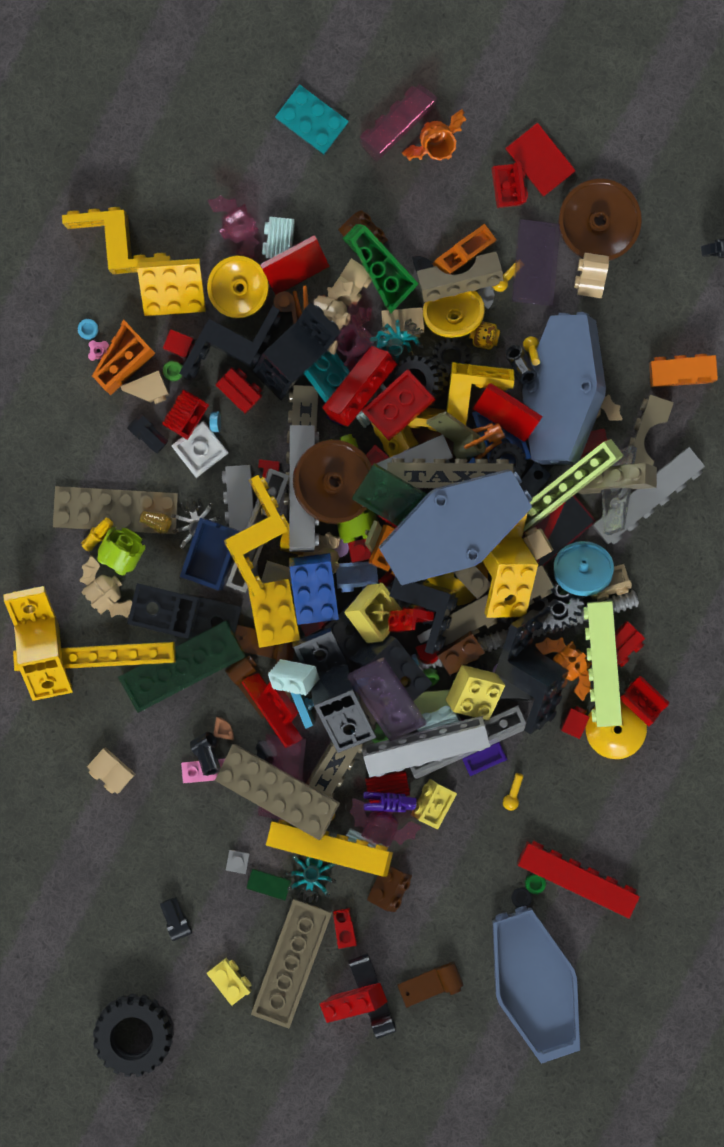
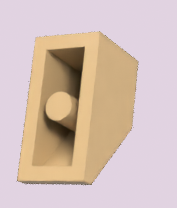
[120,371,169,404]

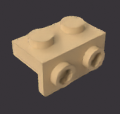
[590,564,632,601]

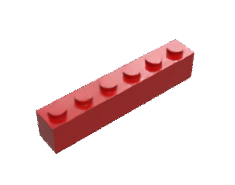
[517,840,640,919]

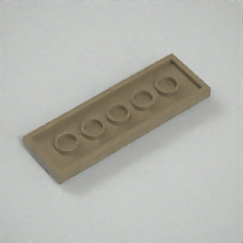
[53,486,178,534]
[215,744,340,840]
[251,898,332,1029]

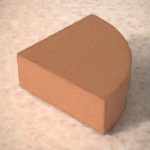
[214,717,234,740]

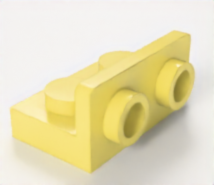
[411,779,457,829]
[207,957,252,1006]

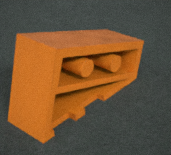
[92,319,156,395]
[649,354,718,387]

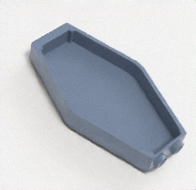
[522,312,606,465]
[378,469,532,585]
[492,906,580,1064]

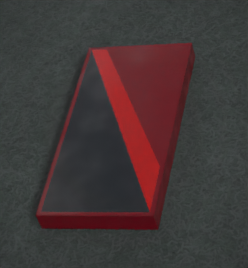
[522,495,596,567]

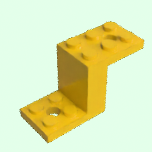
[62,207,172,274]
[407,362,514,431]
[224,475,289,596]
[483,513,538,618]
[3,586,73,701]

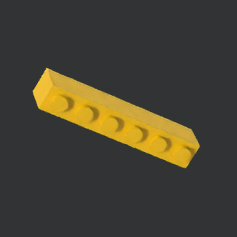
[266,819,393,877]

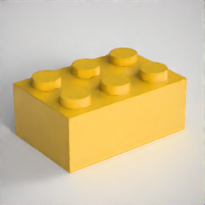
[248,579,301,648]

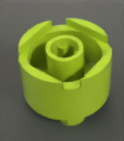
[337,506,378,543]
[97,527,145,575]

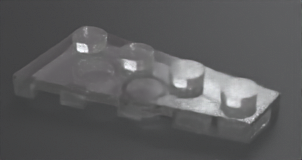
[602,445,637,535]

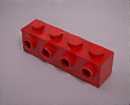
[322,346,397,427]

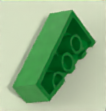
[343,224,419,313]

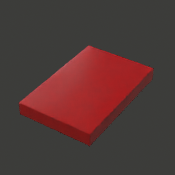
[505,123,576,197]
[260,235,330,295]
[361,369,436,441]
[473,383,543,442]

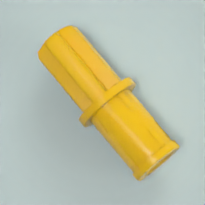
[81,517,113,551]

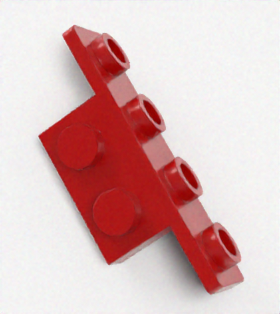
[242,673,302,748]

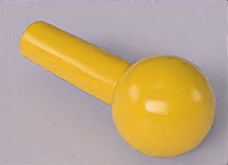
[492,259,524,292]
[523,336,540,366]
[503,773,524,811]

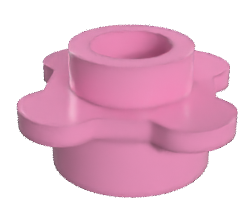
[88,340,109,361]

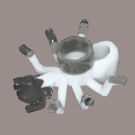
[171,498,221,549]

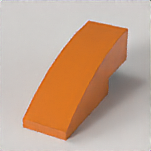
[432,224,497,275]

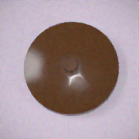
[559,179,642,261]
[293,440,375,524]

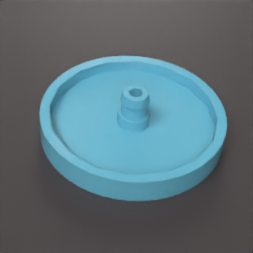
[554,541,614,596]

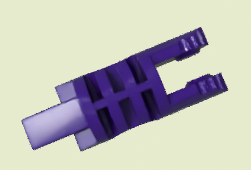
[364,792,417,812]

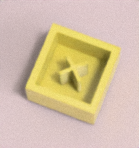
[344,583,402,643]
[446,665,505,720]

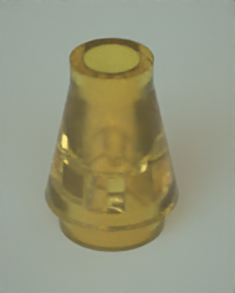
[140,511,172,534]

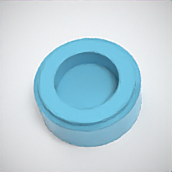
[78,319,99,340]
[209,412,221,432]

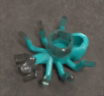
[370,319,424,365]
[286,855,336,903]

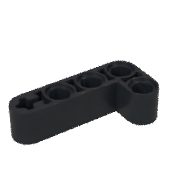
[348,953,396,1039]

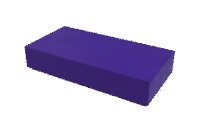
[462,742,507,776]

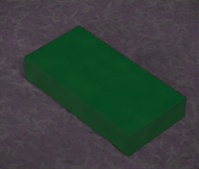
[246,868,291,900]

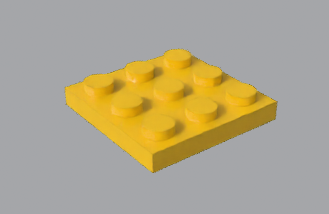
[137,259,206,316]

